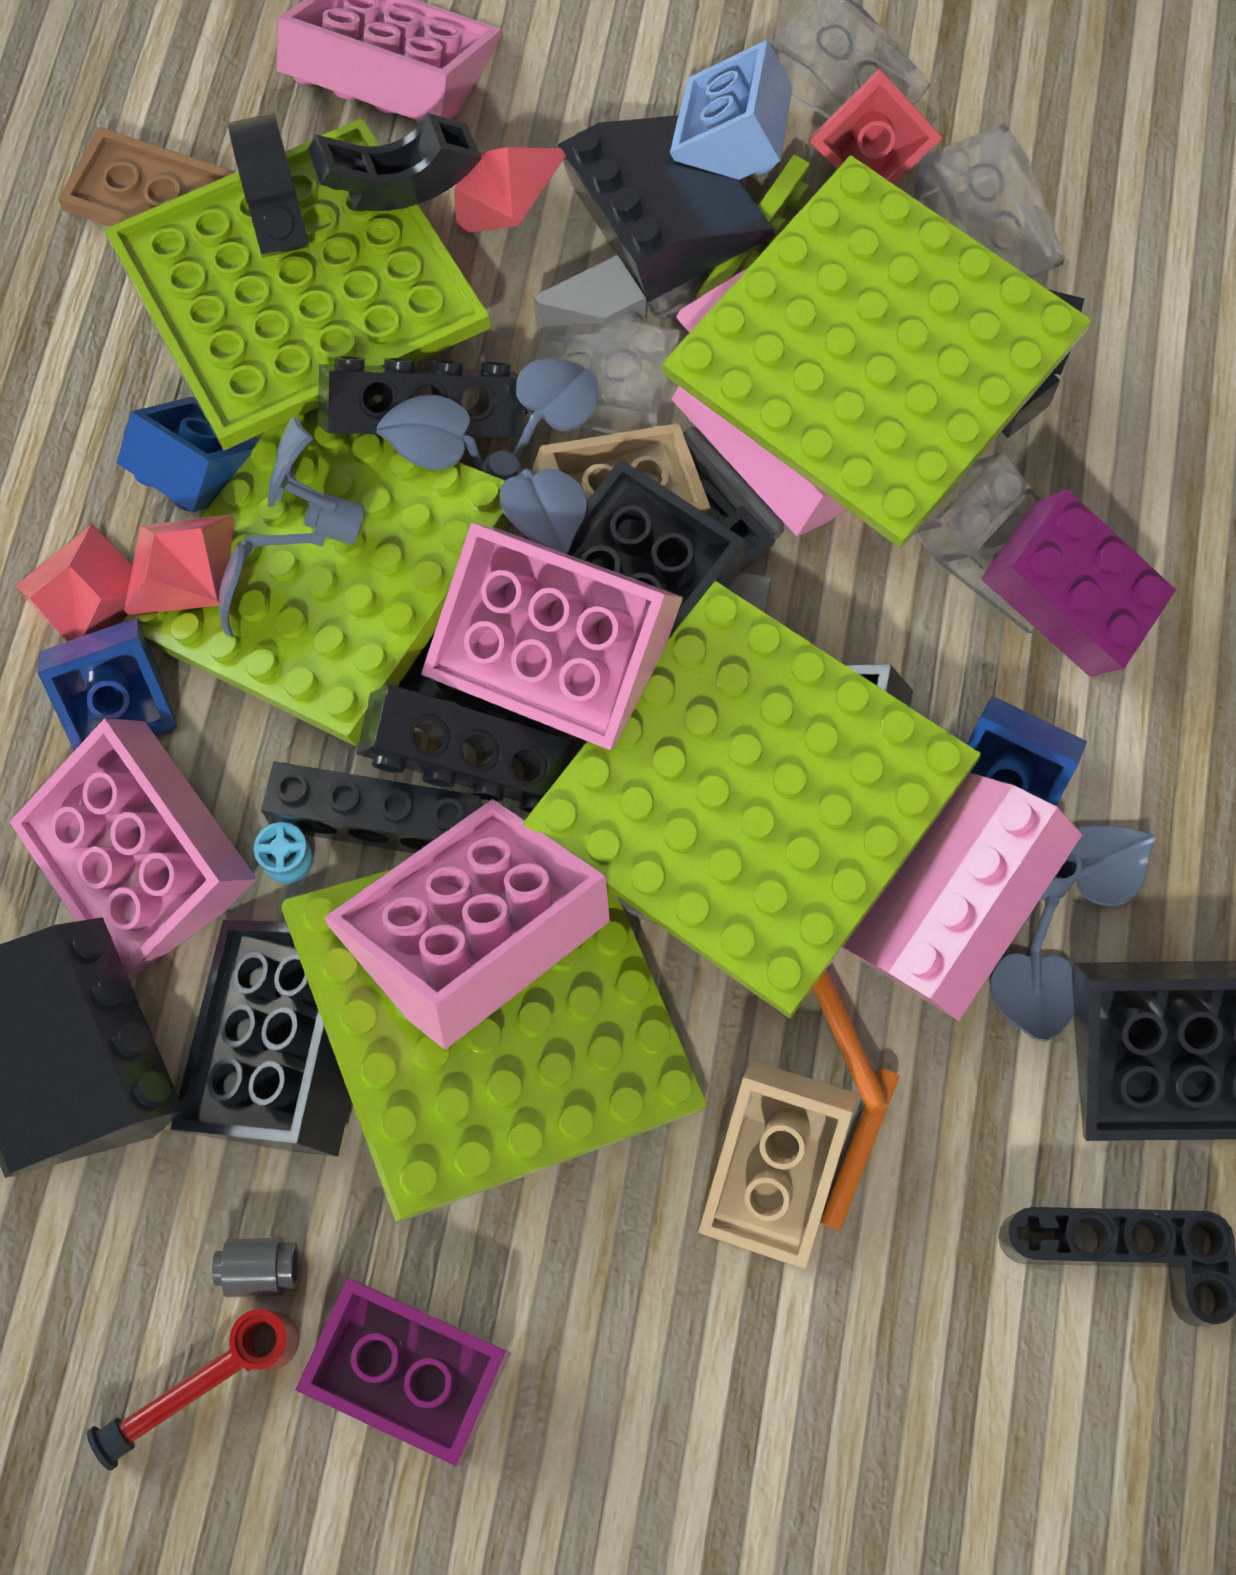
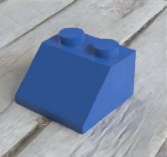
[116,397,259,513]
[37,617,177,751]
[967,696,1087,806]

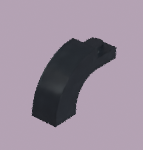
[228,112,310,258]
[308,113,481,211]

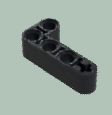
[998,1207,1236,1327]

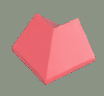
[809,68,943,184]
[454,147,566,234]
[124,515,235,615]
[15,524,133,642]

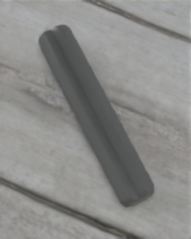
[683,427,784,540]

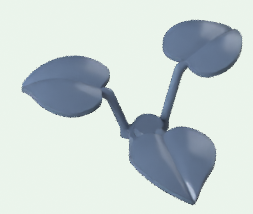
[376,359,598,554]
[219,416,364,637]
[990,825,1155,1042]

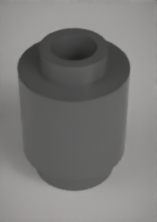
[212,1237,299,1298]

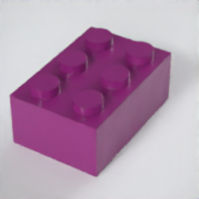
[981,489,1176,677]
[295,1278,511,1466]

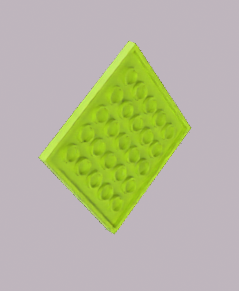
[104,118,491,450]
[662,155,1092,549]
[123,408,511,746]
[522,581,981,1019]
[281,869,708,1223]

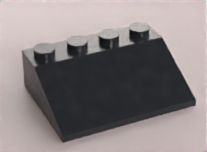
[557,115,775,302]
[567,458,747,638]
[0,917,184,1178]
[170,920,351,1157]
[1073,961,1236,1141]

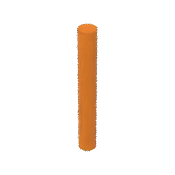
[813,969,889,1114]
[820,1068,900,1232]

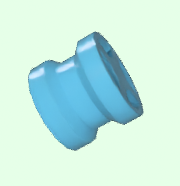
[253,822,314,884]

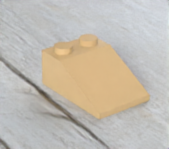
[532,423,711,514]
[698,1060,858,1269]

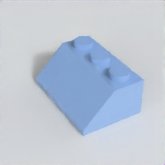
[670,39,793,180]

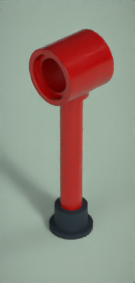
[87,1309,299,1471]

